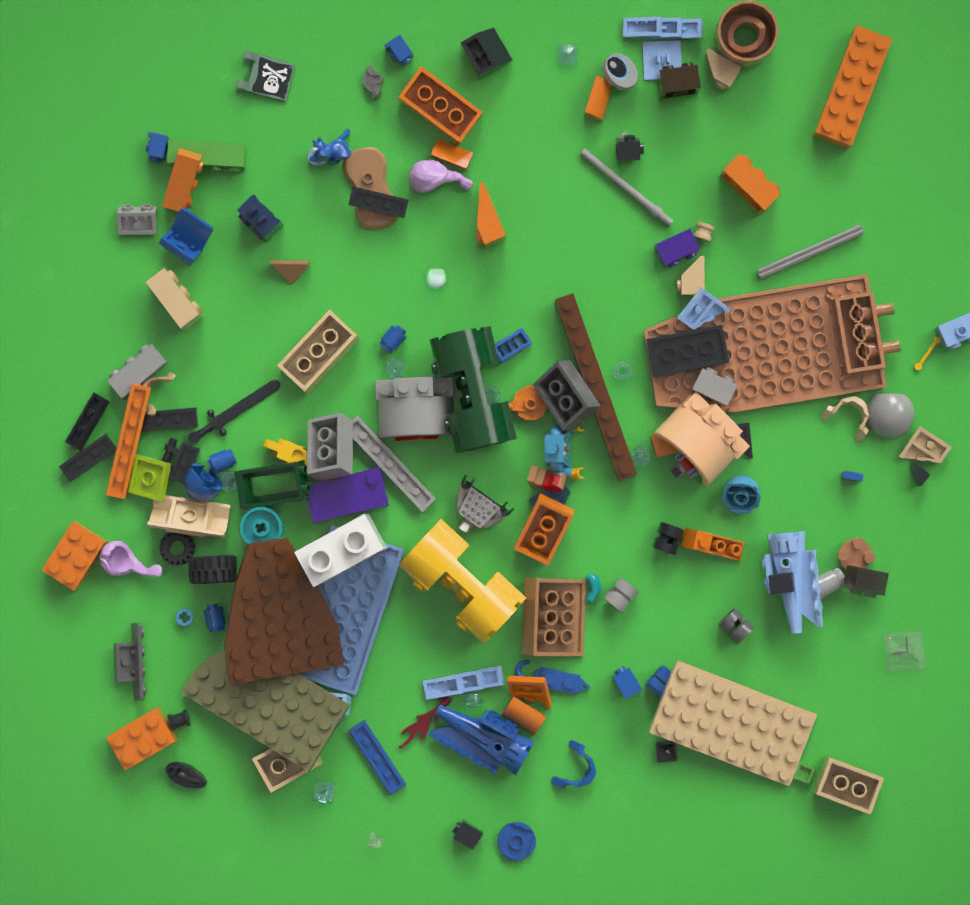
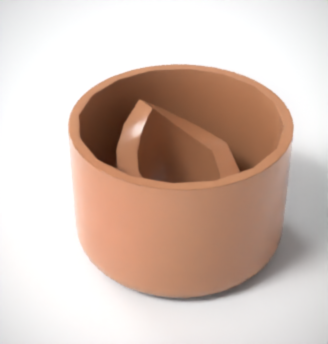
[715,1,779,67]

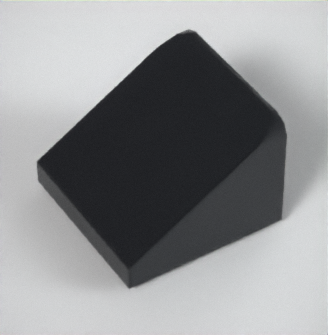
[910,463,930,487]
[768,572,794,595]

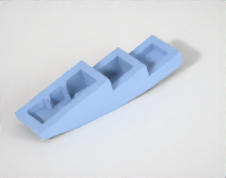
[623,17,703,39]
[423,665,505,700]

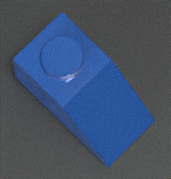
[612,666,642,699]

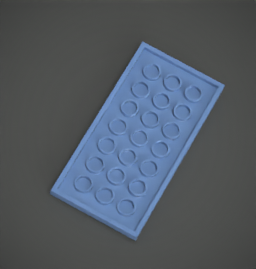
[298,525,404,695]

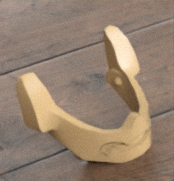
[143,372,176,416]
[821,396,869,442]

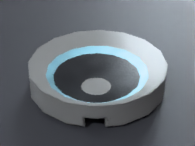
[602,53,638,90]

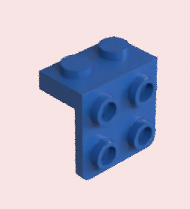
[159,208,213,265]

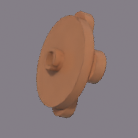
[837,537,875,575]

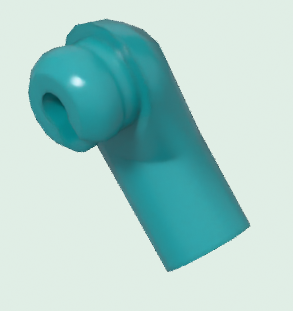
[586,573,602,603]

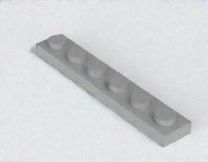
[353,415,436,512]

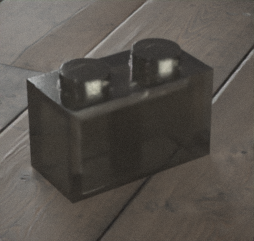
[843,565,889,598]

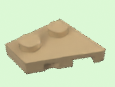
[899,425,952,463]

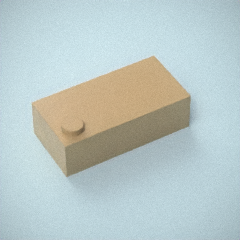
[277,309,360,394]

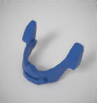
[551,740,596,789]

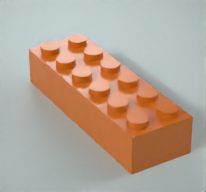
[813,25,892,149]

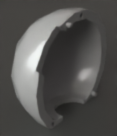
[866,394,915,439]

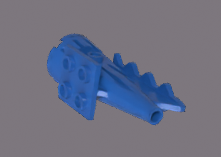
[428,704,535,775]

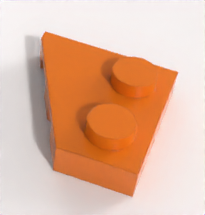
[507,676,552,709]

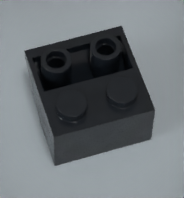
[461,27,513,79]

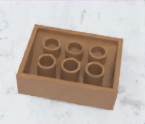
[522,577,586,656]

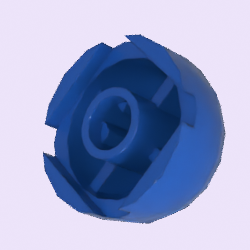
[184,463,223,501]

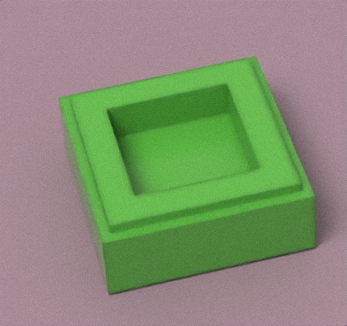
[793,761,816,785]

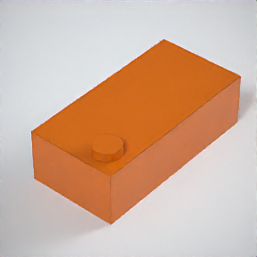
[398,66,483,145]

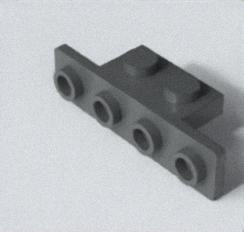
[113,623,146,701]

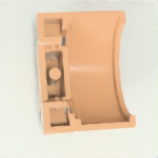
[654,391,750,487]

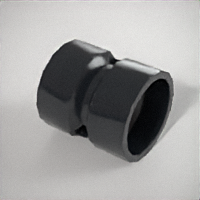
[652,522,684,555]

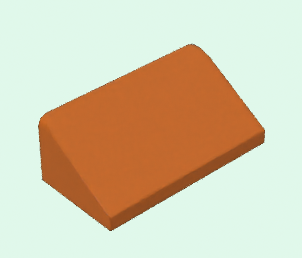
[431,139,473,170]

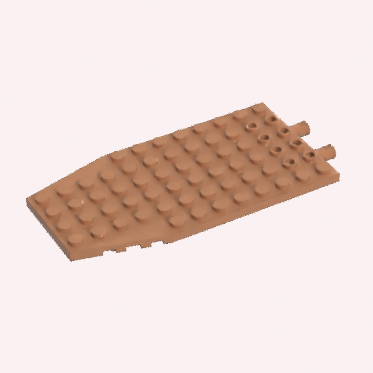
[643,274,901,412]

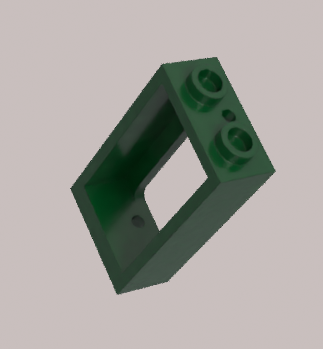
[234,460,311,509]

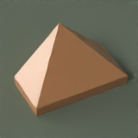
[271,260,310,285]

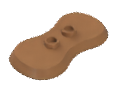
[343,147,398,230]

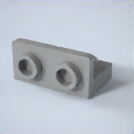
[117,204,157,235]

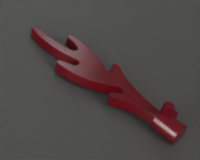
[399,696,452,748]

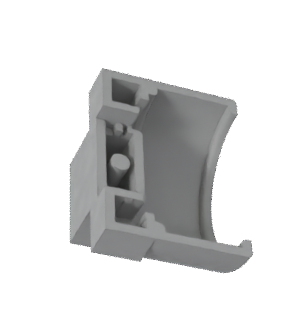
[375,377,454,439]

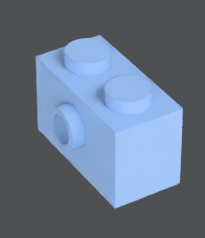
[935,313,970,350]

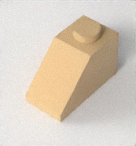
[705,48,741,90]
[676,256,705,296]

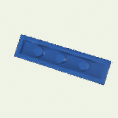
[348,720,406,795]

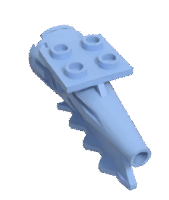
[762,531,823,634]

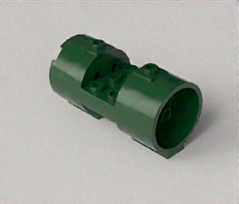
[429,326,517,453]

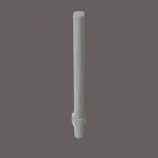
[580,149,674,226]

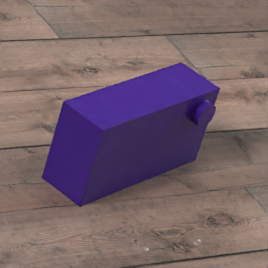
[308,467,389,523]

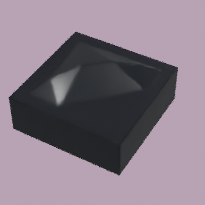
[656,741,677,763]

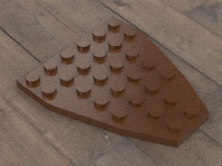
[224,537,344,685]

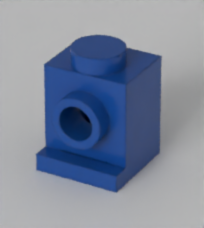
[384,35,413,67]
[146,132,170,163]

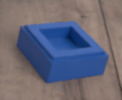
[841,471,864,482]

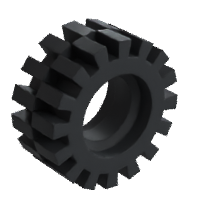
[159,532,195,565]

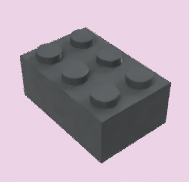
[533,360,601,430]

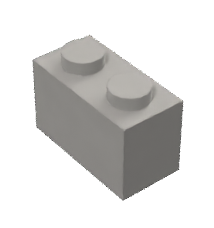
[691,367,737,407]

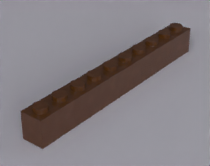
[555,293,637,481]

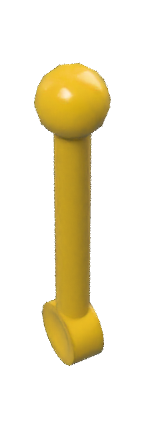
[914,336,941,370]

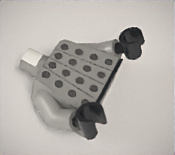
[456,475,514,533]

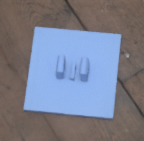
[642,40,682,80]

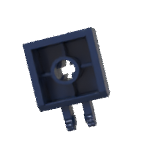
[237,194,284,242]

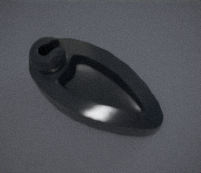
[165,762,207,788]

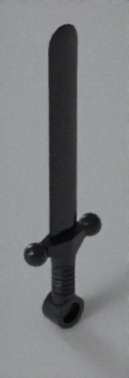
[188,380,280,443]

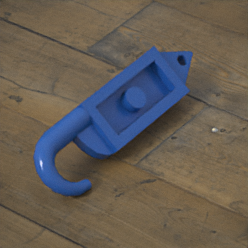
[515,660,590,694]

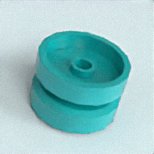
[240,507,284,544]

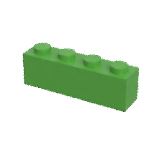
[167,140,247,172]

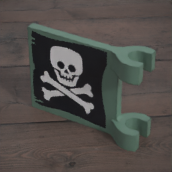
[236,50,295,102]

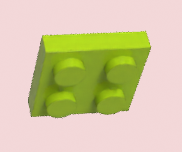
[128,455,171,501]

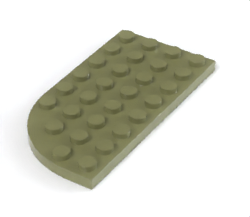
[181,651,350,772]

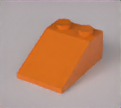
[475,182,506,249]

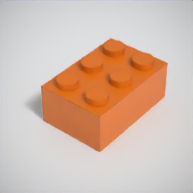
[720,153,781,215]
[514,493,575,565]
[42,521,108,591]
[106,707,178,771]

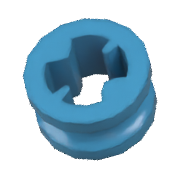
[176,609,194,626]

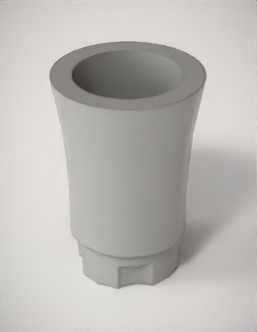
[818,568,847,600]

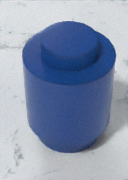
[379,325,407,354]
[207,449,237,473]
[203,603,226,632]

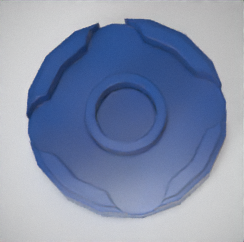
[498,821,536,861]

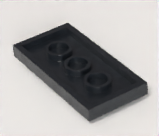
[646,325,729,377]

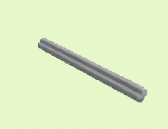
[757,225,864,279]

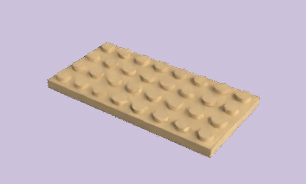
[648,660,817,786]

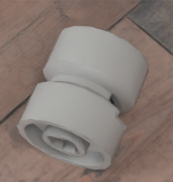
[603,577,639,613]

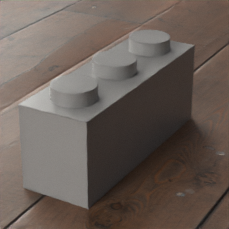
[108,344,168,400]

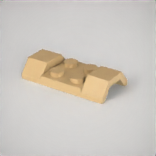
[147,495,231,538]

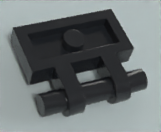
[160,438,201,484]

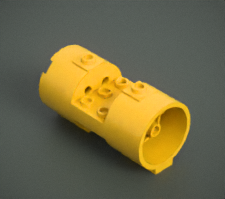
[398,519,526,644]

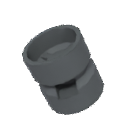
[718,608,754,644]

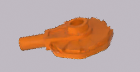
[509,385,547,421]

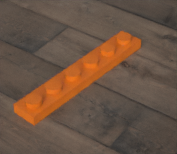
[106,383,151,499]

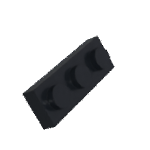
[348,186,409,218]
[65,392,110,451]
[141,408,198,432]
[59,433,117,482]

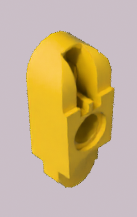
[263,438,307,466]

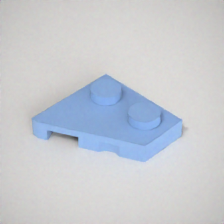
[678,287,730,330]

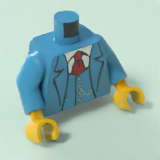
[545,422,584,480]

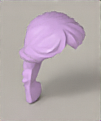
[409,159,473,193]
[99,541,162,577]

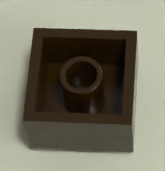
[657,63,701,99]

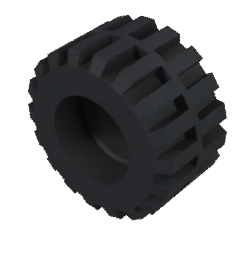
[188,555,237,584]

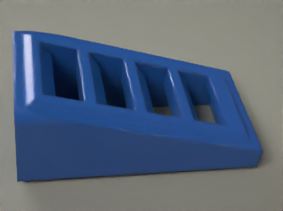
[495,328,532,365]

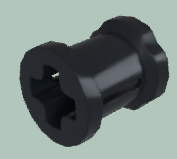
[167,709,191,731]

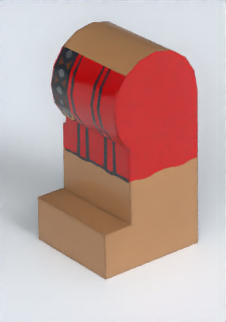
[527,465,567,492]

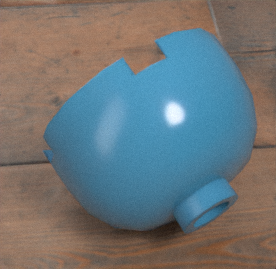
[722,475,761,514]

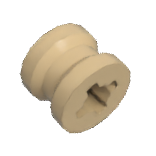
[693,222,715,242]

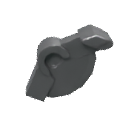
[363,65,384,100]

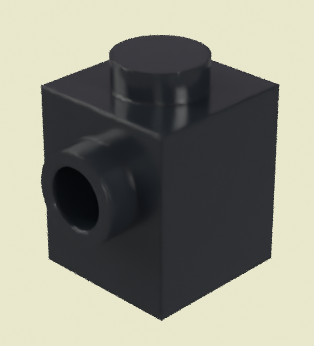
[616,135,644,161]

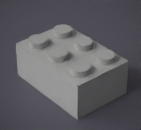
[307,413,353,481]

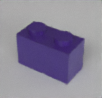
[654,229,700,268]

